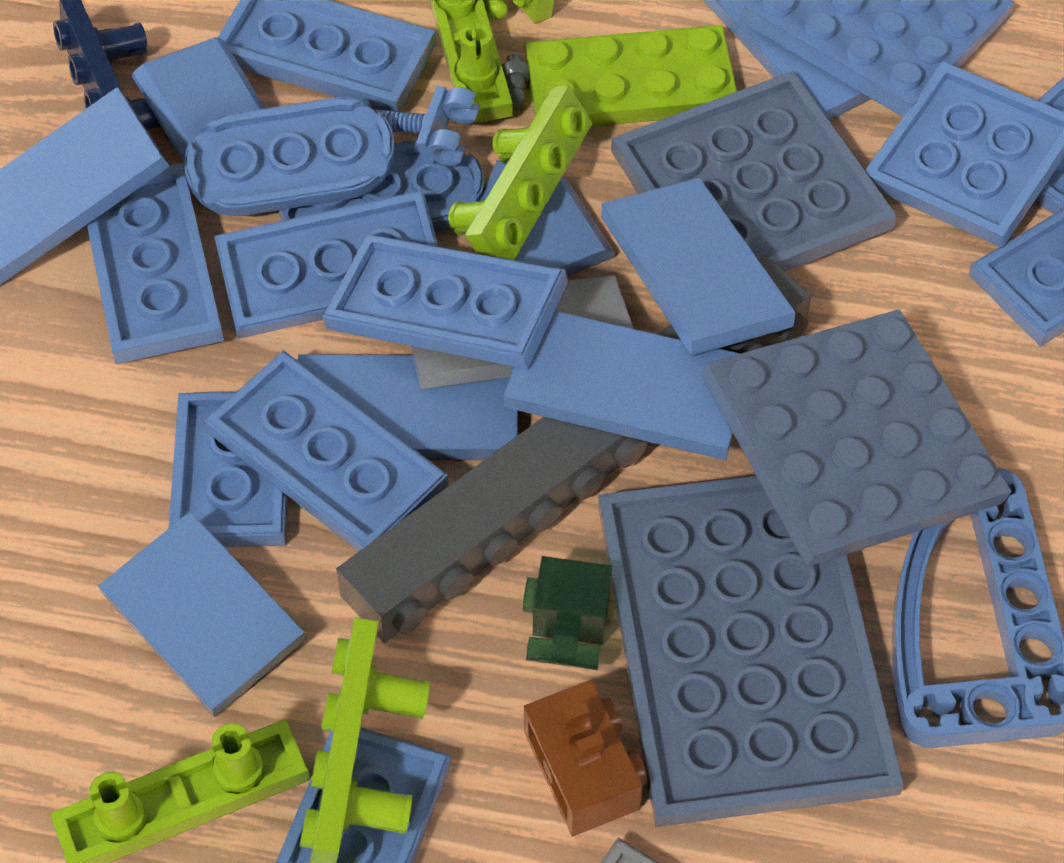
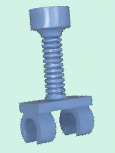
[349,86,480,166]

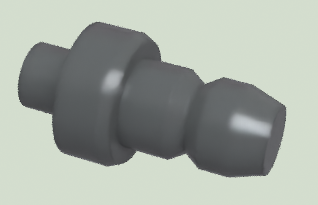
[502,54,530,111]

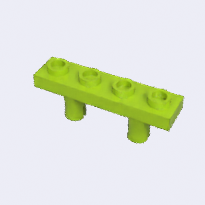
[430,0,513,125]
[448,85,593,260]
[300,617,430,863]
[50,719,310,863]

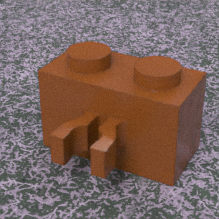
[523,679,648,837]

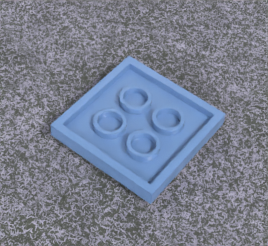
[865,61,1064,248]

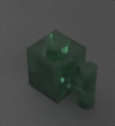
[523,556,612,670]

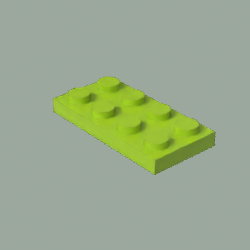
[525,25,737,127]

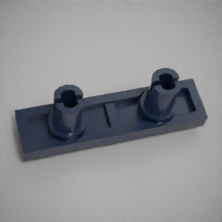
[53,0,161,130]

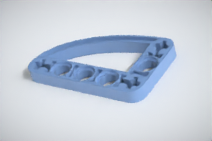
[892,468,1064,748]

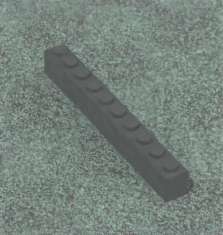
[336,255,812,644]

